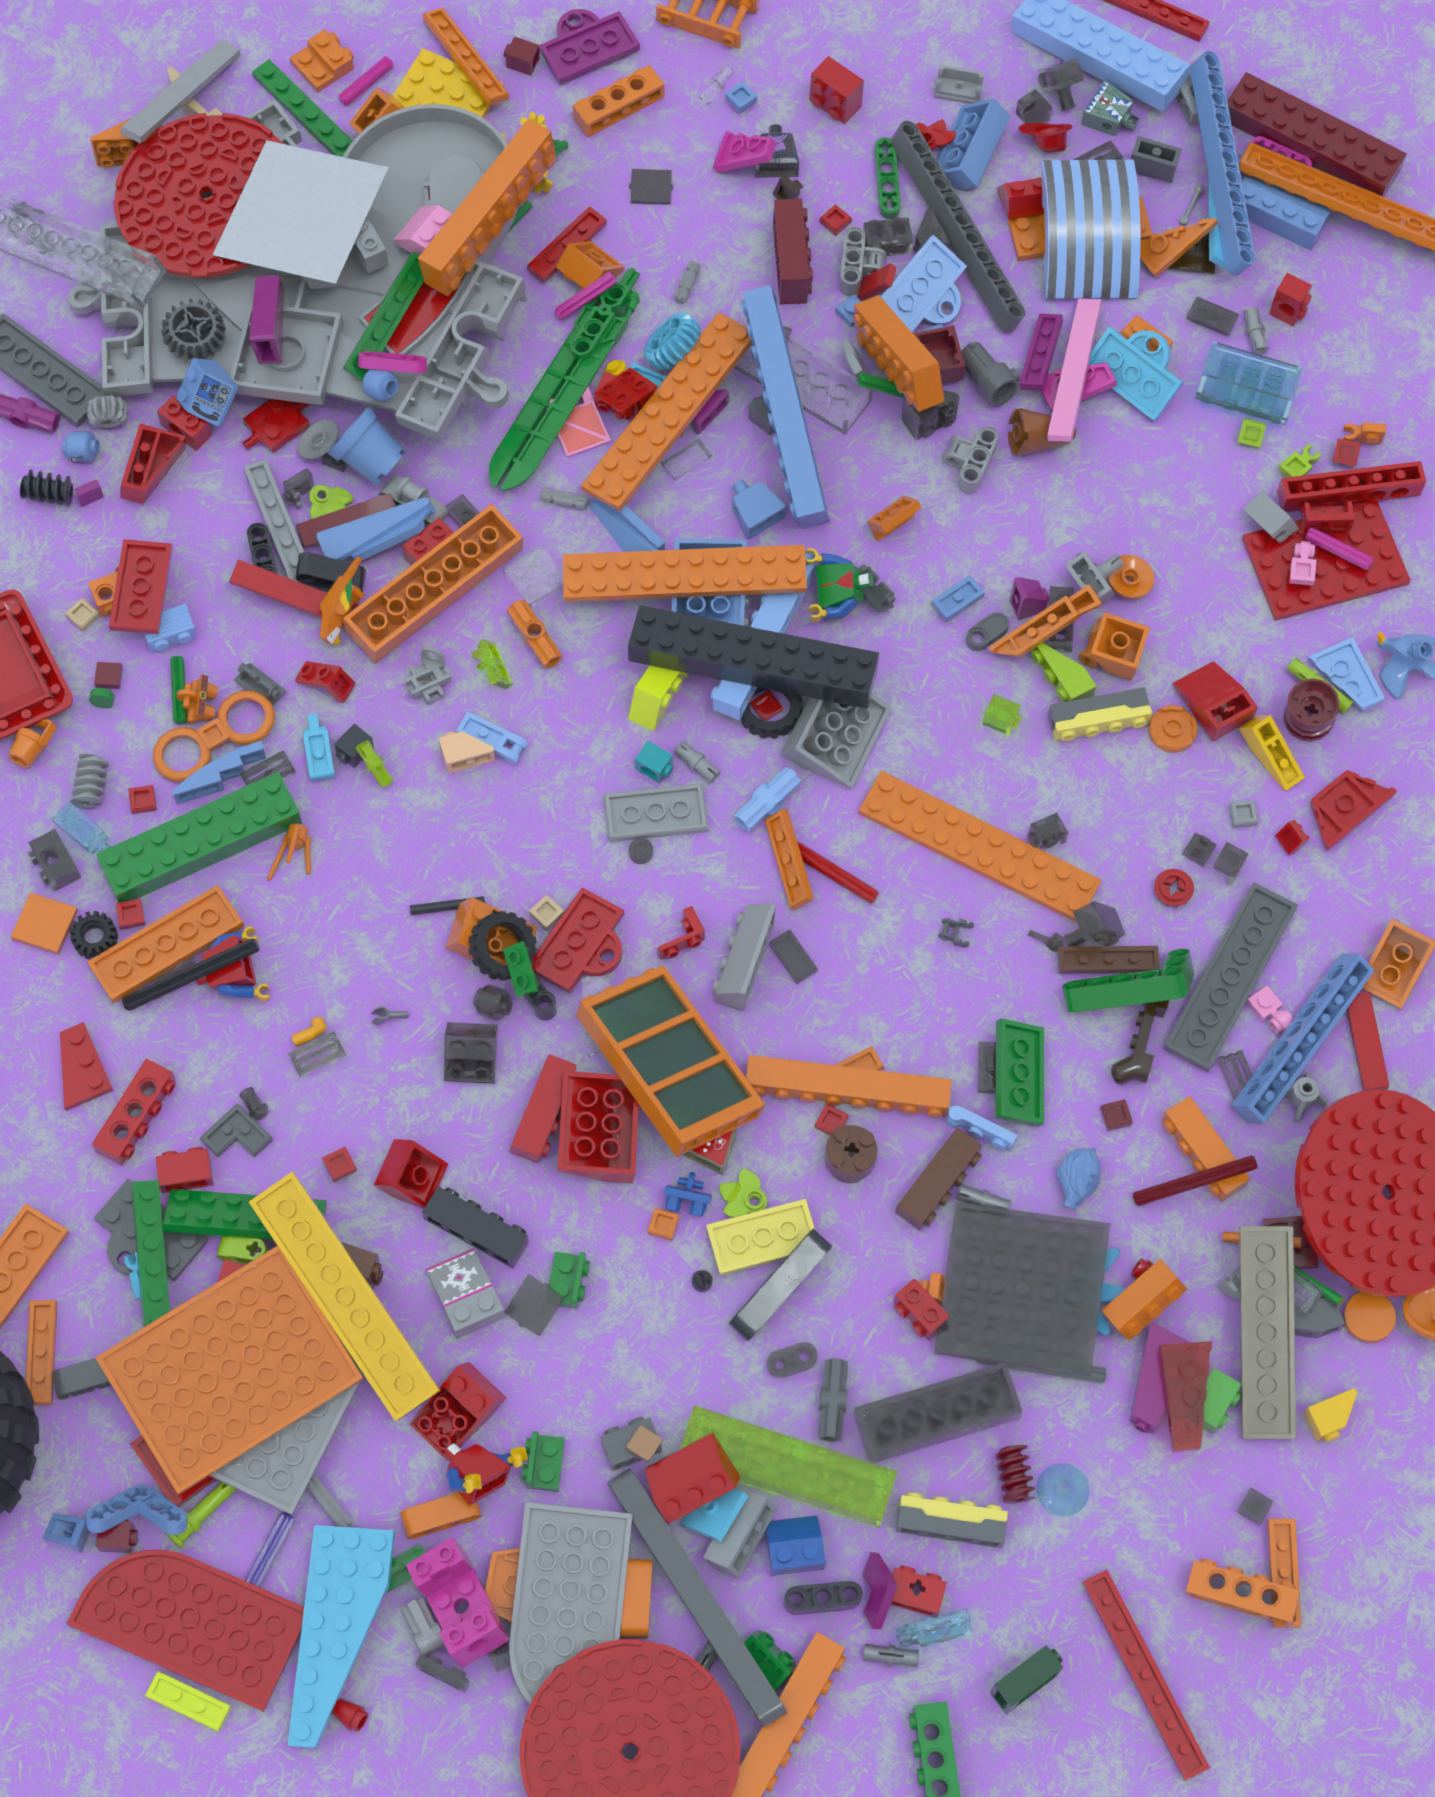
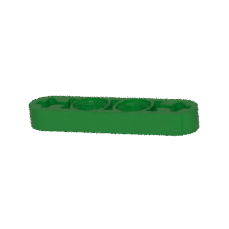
[875,137,901,219]

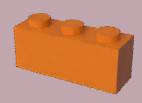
[1102,1259,1188,1341]

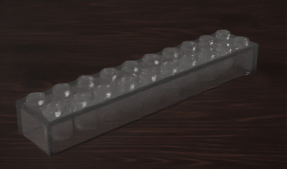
[0,194,167,309]

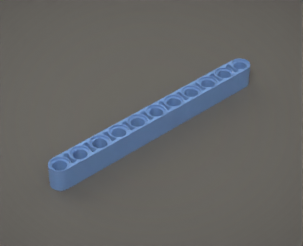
[1190,51,1255,276]

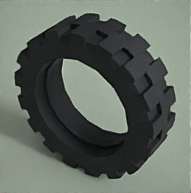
[741,687,802,739]
[468,911,537,981]

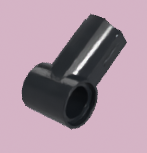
[523,973,557,1021]

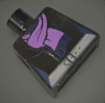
[755,124,799,178]

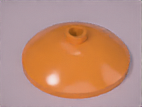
[1403,1286,1435,1340]

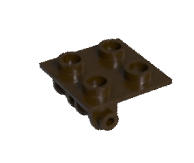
[1168,233,1215,274]

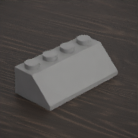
[712,903,777,1012]

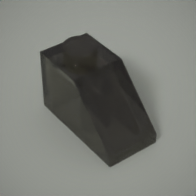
[913,208,951,254]

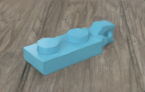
[303,713,335,781]

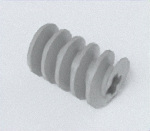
[70,754,109,809]

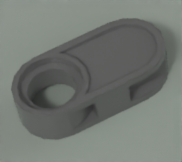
[966,612,1009,651]

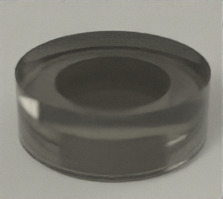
[629,838,653,864]

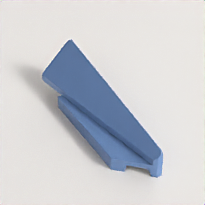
[316,497,436,561]
[589,498,665,552]

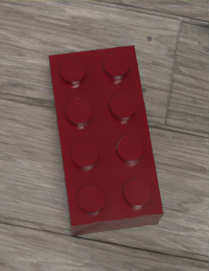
[773,199,813,305]

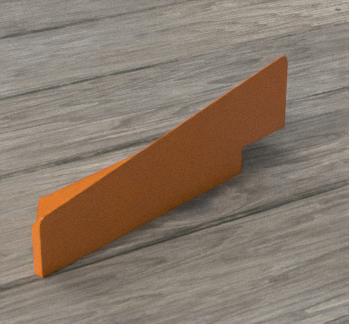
[988,584,1102,658]

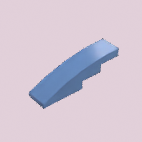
[172,740,266,804]

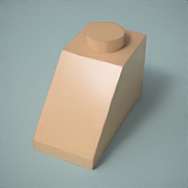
[439,731,495,773]

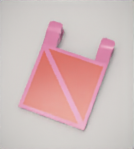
[547,387,611,458]

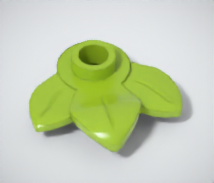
[309,485,354,519]
[719,1169,768,1218]

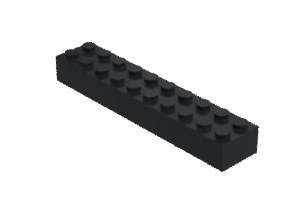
[628,605,879,709]

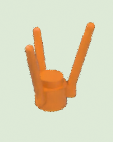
[267,824,311,881]

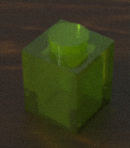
[982,694,1022,735]

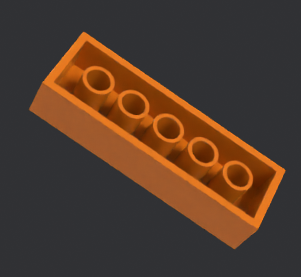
[853,295,945,412]

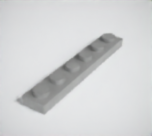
[244,459,308,585]

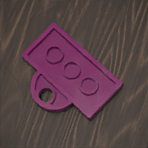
[539,9,640,84]

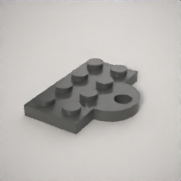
[94,1179,208,1282]

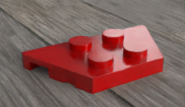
[1310,770,1397,851]

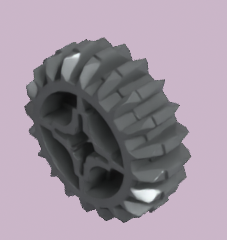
[161,298,226,362]

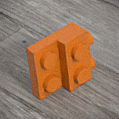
[290,29,354,93]

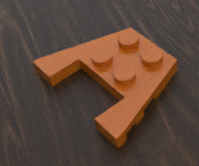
[485,1548,520,1623]

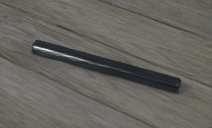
[122,939,260,1010]

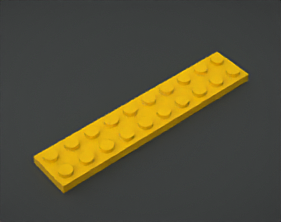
[249,1172,441,1421]

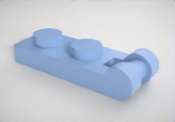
[456,712,528,765]
[947,1106,1017,1151]

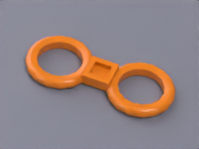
[153,690,275,782]

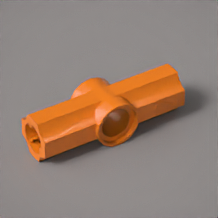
[507,599,563,668]

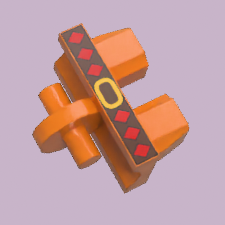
[177,674,218,724]

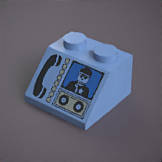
[176,358,238,427]

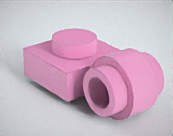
[1289,541,1316,586]
[1246,986,1293,1033]

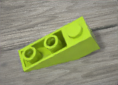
[1031,643,1097,702]

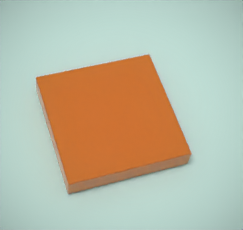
[11,892,78,955]

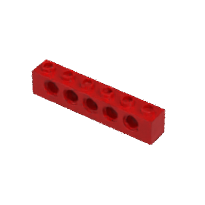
[1277,461,1426,512]

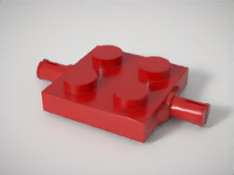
[242,399,311,453]

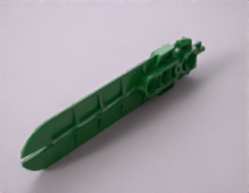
[489,268,640,491]

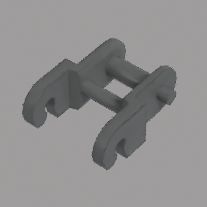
[938,918,974,948]

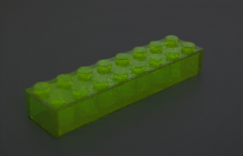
[679,1405,897,1528]

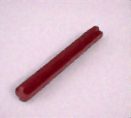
[1133,1155,1258,1206]

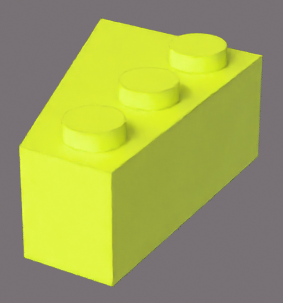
[628,666,690,731]

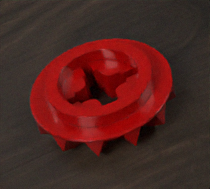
[1154,869,1194,908]

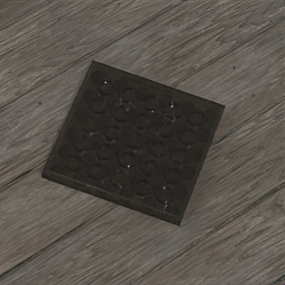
[934,1202,1111,1376]

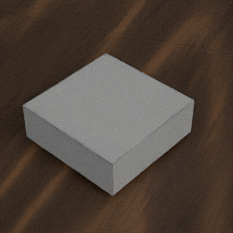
[1229,800,1258,828]

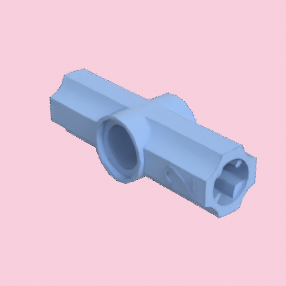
[734,767,801,832]

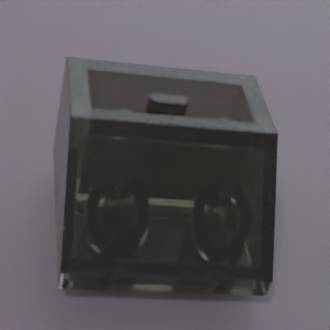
[901,390,960,441]
[444,1022,498,1084]

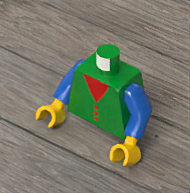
[805,548,874,623]

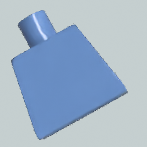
[732,480,787,540]

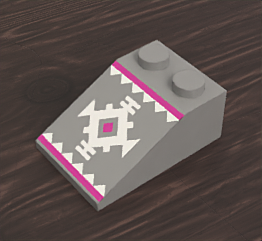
[426,1248,505,1339]

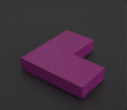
[862,1552,898,1630]

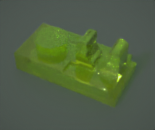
[472,639,513,689]

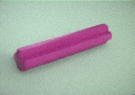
[339,56,393,106]
[555,272,616,320]
[1305,527,1373,570]

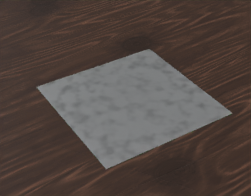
[213,140,389,284]

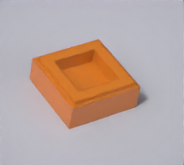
[647,1208,680,1241]

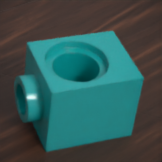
[635,741,674,784]

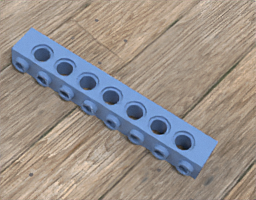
[1231,953,1375,1124]

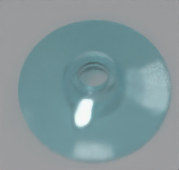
[1036,1463,1090,1517]

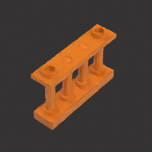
[656,0,759,49]

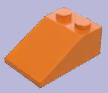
[1362,918,1435,1009]

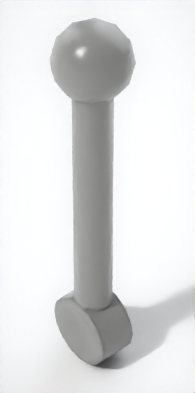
[1179,185,1204,226]

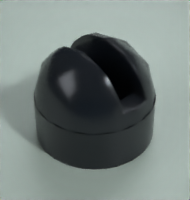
[692,1270,713,1292]

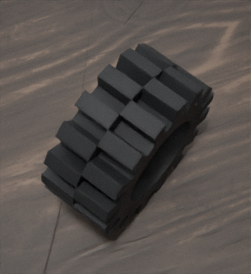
[70,911,118,960]

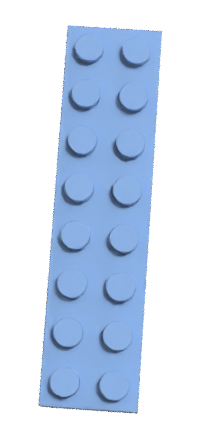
[1012,0,1190,112]

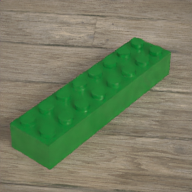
[96,772,302,903]

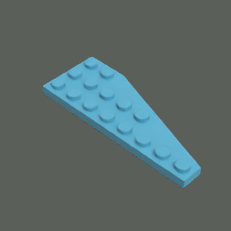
[288,1525,396,1749]

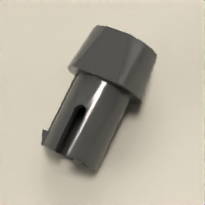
[961,342,1020,406]

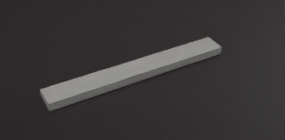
[121,40,240,143]

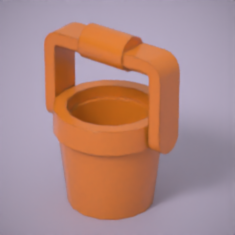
[8,719,57,768]

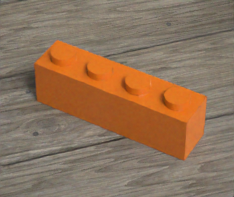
[1162,1096,1250,1202]

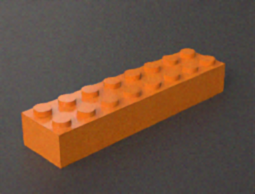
[418,119,557,296]
[343,504,523,664]

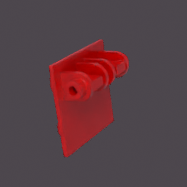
[594,367,658,420]

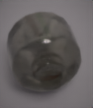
[473,984,513,1021]

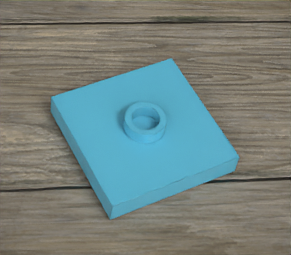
[681,1489,749,1542]

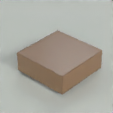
[626,1425,663,1463]

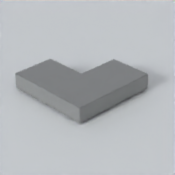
[842,340,871,377]

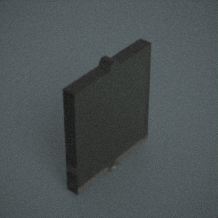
[629,169,673,205]
[504,1274,564,1336]

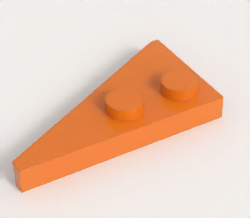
[1140,217,1219,277]

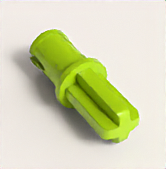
[356,740,393,787]

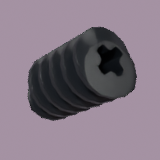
[20,469,74,507]

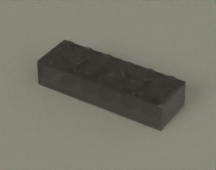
[853,1362,1023,1465]

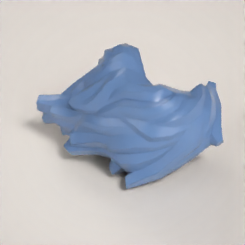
[1056,1147,1101,1210]

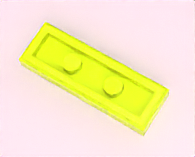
[145,1671,231,1732]

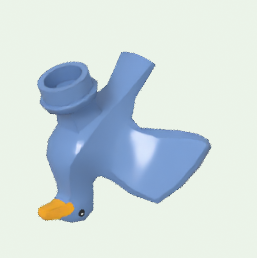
[1377,632,1435,699]

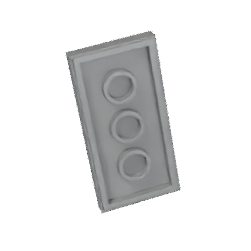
[604,783,708,842]

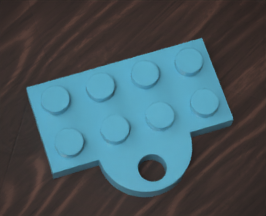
[1089,327,1184,421]

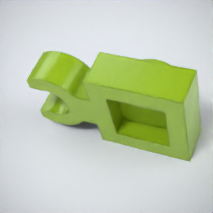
[1278,444,1321,477]

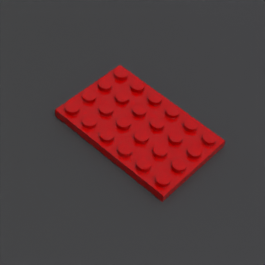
[1242,499,1411,621]

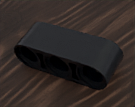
[247,523,278,574]
[295,552,366,592]
[784,1581,863,1615]

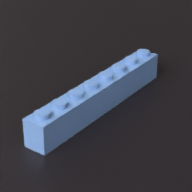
[711,553,818,720]

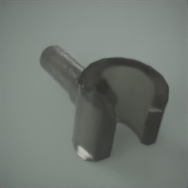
[1028,930,1064,952]

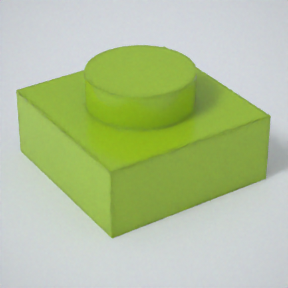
[1237,418,1267,448]

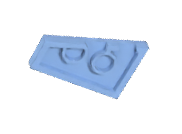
[1308,637,1385,711]

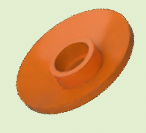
[1107,555,1154,598]

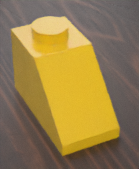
[1303,1388,1358,1443]

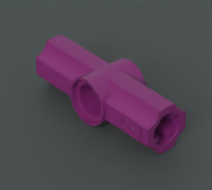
[0,394,61,434]

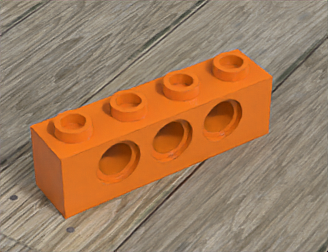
[573,65,664,138]
[1186,1558,1300,1627]

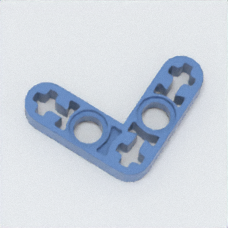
[85,1484,187,1535]

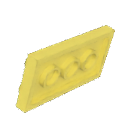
[706,1199,815,1276]

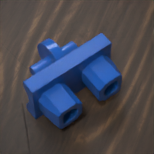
[664,1172,712,1217]

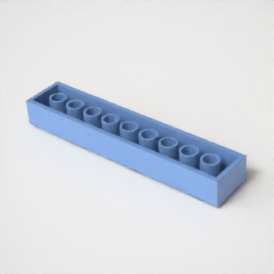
[741,285,830,529]

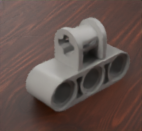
[840,226,887,296]
[942,426,999,494]
[379,475,449,528]

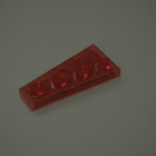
[1159,1341,1212,1452]

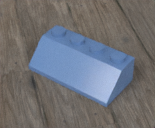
[937,98,1010,190]

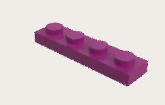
[1019,313,1063,391]

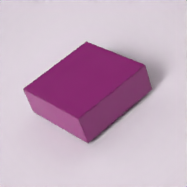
[75,480,104,507]

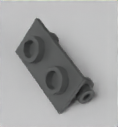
[859,564,896,612]
[234,663,287,706]

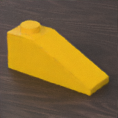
[1239,715,1305,791]

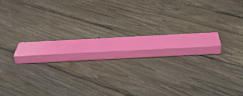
[1047,299,1102,442]

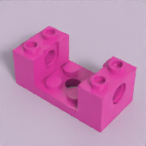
[406,1537,510,1668]

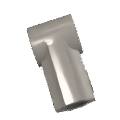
[401,1597,445,1657]

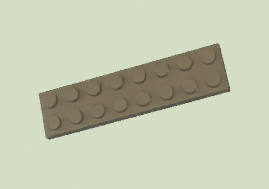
[1239,1226,1296,1439]

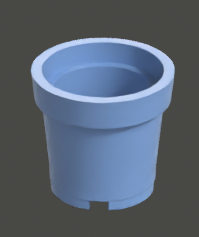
[328,407,407,486]

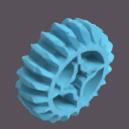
[644,312,701,371]

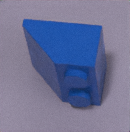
[765,1515,826,1576]

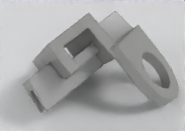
[404,647,451,705]

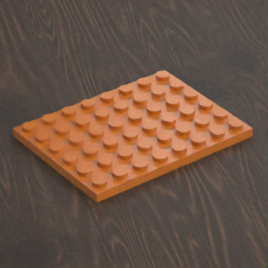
[95,1246,363,1495]

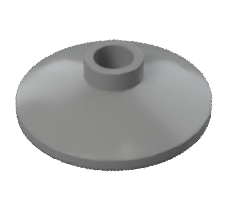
[297,420,339,460]

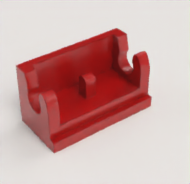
[1300,501,1355,532]

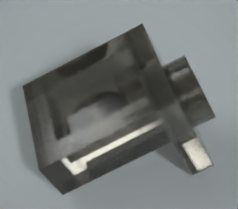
[283,468,314,510]

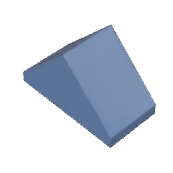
[43,1513,90,1553]

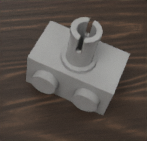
[1065,551,1125,608]

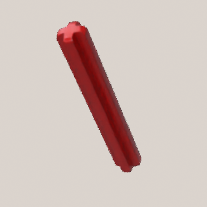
[797,842,879,903]

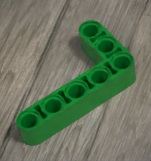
[1062,948,1194,1012]

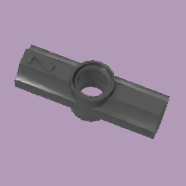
[819,1358,848,1442]

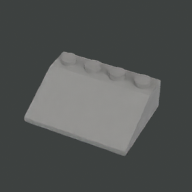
[781,694,892,789]

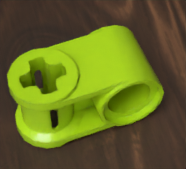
[216,1236,269,1265]

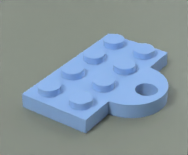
[880,235,967,332]

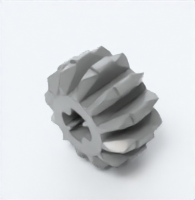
[87,395,128,429]

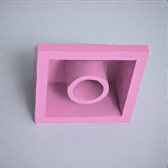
[393,205,452,256]

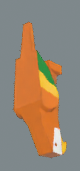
[319,557,365,645]

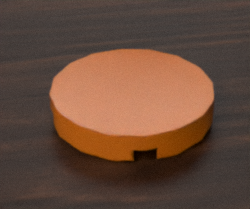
[1148,705,1198,753]
[1343,1291,1396,1343]

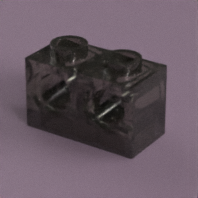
[863,217,913,257]

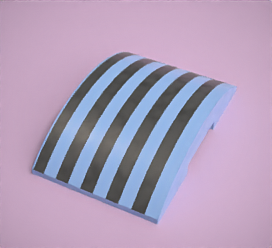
[1041,160,1140,300]

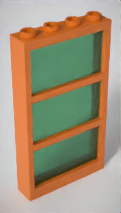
[576,965,765,1157]

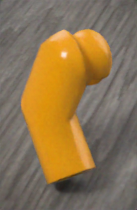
[292,1017,327,1047]

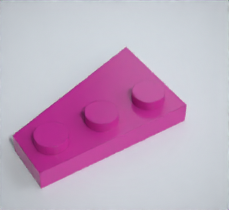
[712,131,777,173]
[1041,363,1117,412]

